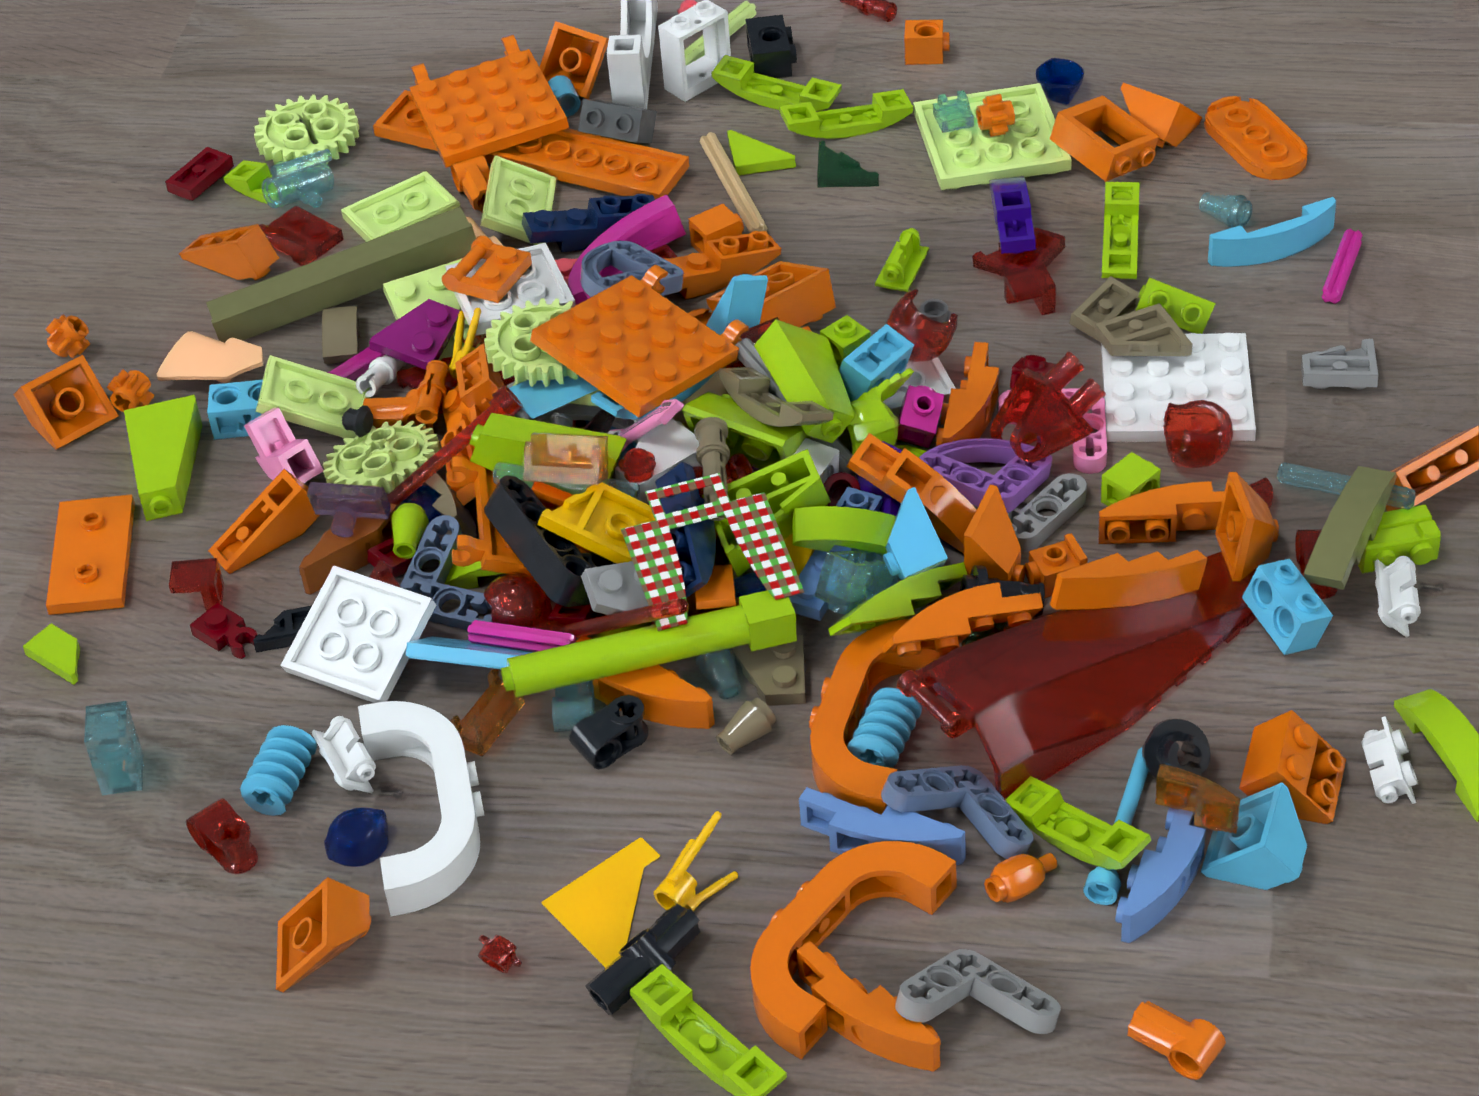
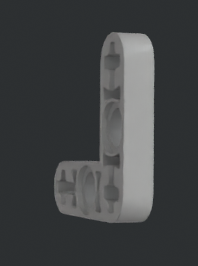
[972,473,1087,552]
[895,949,1061,1034]

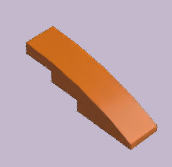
[455,343,515,430]
[1050,550,1208,610]

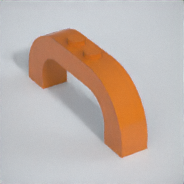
[809,619,951,815]
[750,841,957,1059]

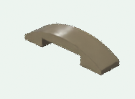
[719,367,834,427]

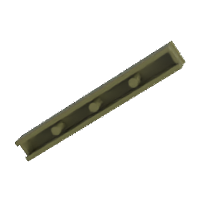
[206,206,476,343]

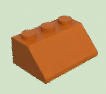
[706,261,836,342]

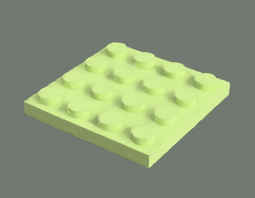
[913,83,1072,190]

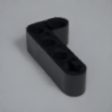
[484,475,616,607]

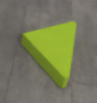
[727,130,796,175]

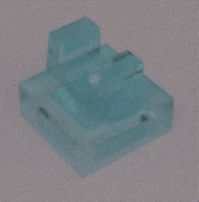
[933,90,974,133]

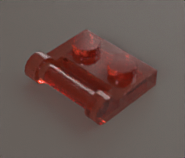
[259,206,344,266]

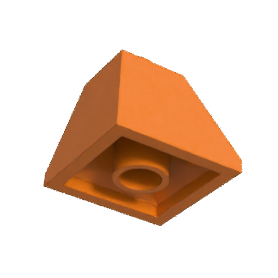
[540,21,609,99]
[1121,82,1202,149]
[13,355,119,450]
[1215,472,1279,581]
[964,484,1026,582]
[276,877,371,992]

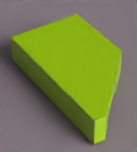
[23,623,80,685]

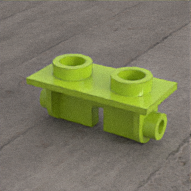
[875,228,929,292]
[1135,277,1216,334]

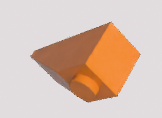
[179,224,279,280]
[208,469,327,574]

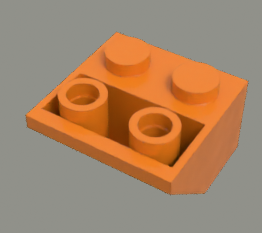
[1239,710,1346,824]

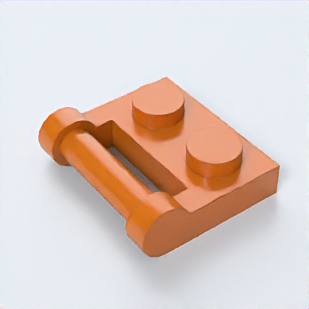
[442,235,532,303]

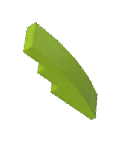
[828,562,968,636]

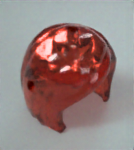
[886,289,958,362]
[1163,400,1233,468]
[484,572,552,630]

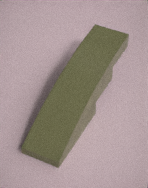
[1303,466,1397,590]

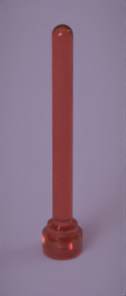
[382,385,523,506]
[535,598,689,638]

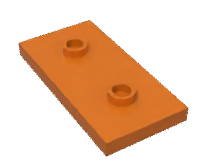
[46,494,135,615]

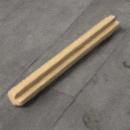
[700,132,767,233]

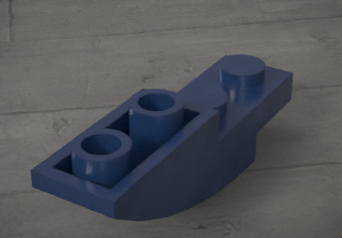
[522,194,655,252]
[655,462,716,598]

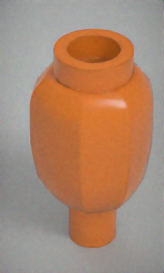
[984,853,1057,903]

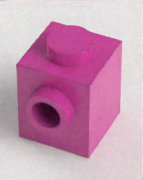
[897,385,944,448]

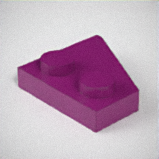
[369,299,461,370]

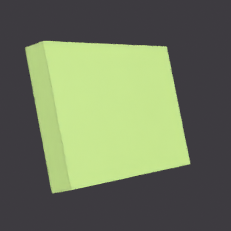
[480,156,557,245]
[341,171,460,242]
[255,355,371,439]

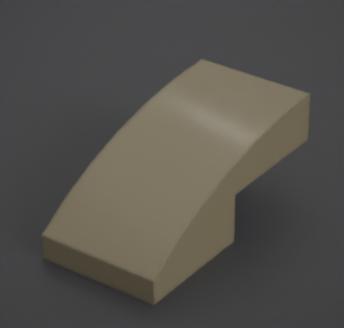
[322,305,360,365]
[422,469,477,538]

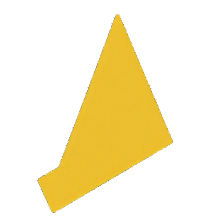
[541,837,660,968]

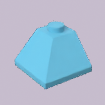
[883,487,948,580]
[1201,783,1307,890]

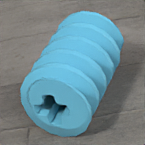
[847,687,922,767]
[240,725,318,816]

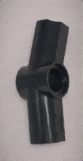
[585,904,700,1015]

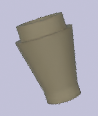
[716,697,777,755]

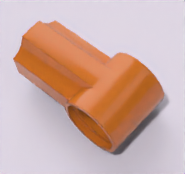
[450,155,490,213]
[363,388,434,429]
[1127,1001,1226,1080]

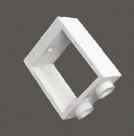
[658,0,731,102]

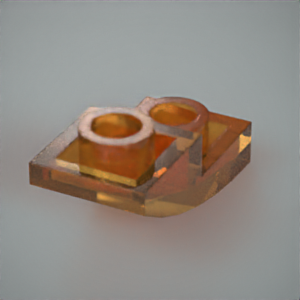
[1155,764,1240,834]

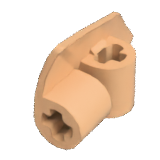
[157,331,263,383]

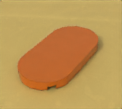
[1204,96,1308,180]

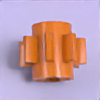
[976,94,1015,137]
[45,315,90,358]
[107,369,154,412]

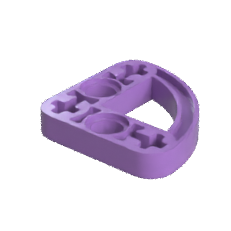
[919,438,1052,513]

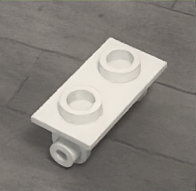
[1374,556,1421,638]
[311,716,376,794]
[1361,716,1418,804]

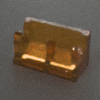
[523,433,608,485]
[450,668,525,757]

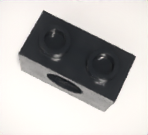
[745,14,797,78]

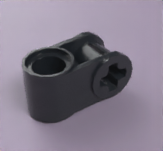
[569,695,648,770]

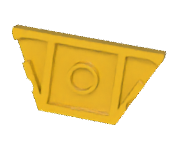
[537,481,655,564]

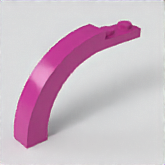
[568,194,686,305]

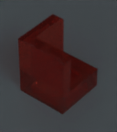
[1004,264,1056,315]
[169,558,224,611]

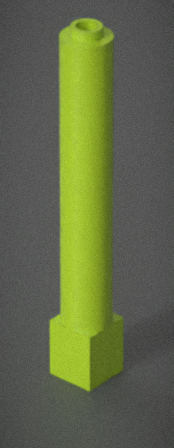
[501,590,797,698]

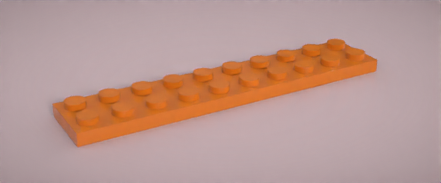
[373,90,690,200]

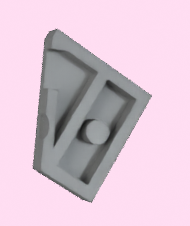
[1301,339,1379,390]
[581,561,655,624]

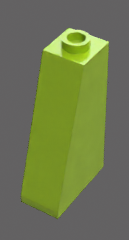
[754,319,855,443]
[124,395,203,521]
[469,413,627,495]

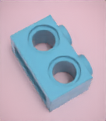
[839,324,914,402]
[207,379,263,440]
[1242,559,1333,655]

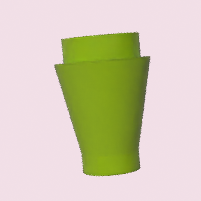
[391,503,429,559]

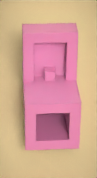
[244,407,323,483]

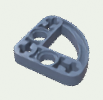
[580,241,684,297]

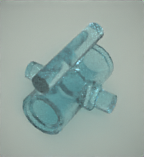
[262,149,334,208]

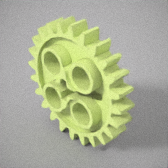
[254,95,359,169]
[484,298,578,387]
[323,420,442,500]

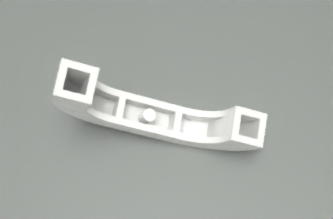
[358,701,485,916]

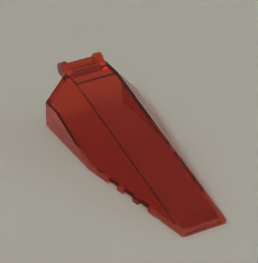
[897,551,1257,800]

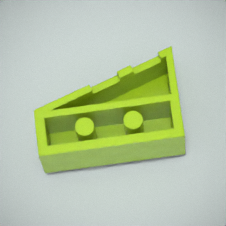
[702,449,831,577]

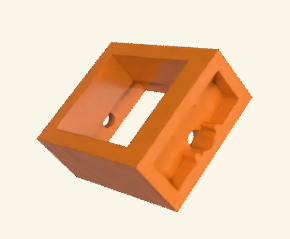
[1050,95,1159,182]

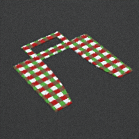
[621,473,804,631]

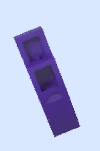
[989,176,1036,254]

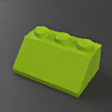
[682,392,811,469]

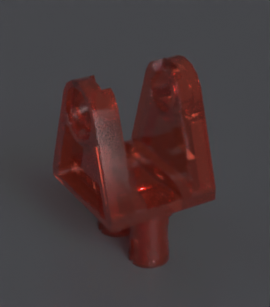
[990,352,1106,462]

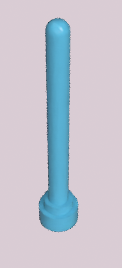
[1083,747,1148,905]

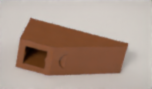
[299,494,397,595]

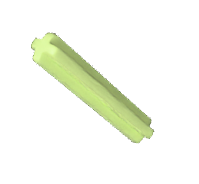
[684,1,756,66]

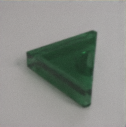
[817,140,879,188]

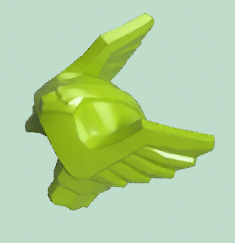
[847,368,927,457]

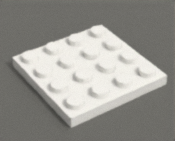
[1101,333,1256,442]

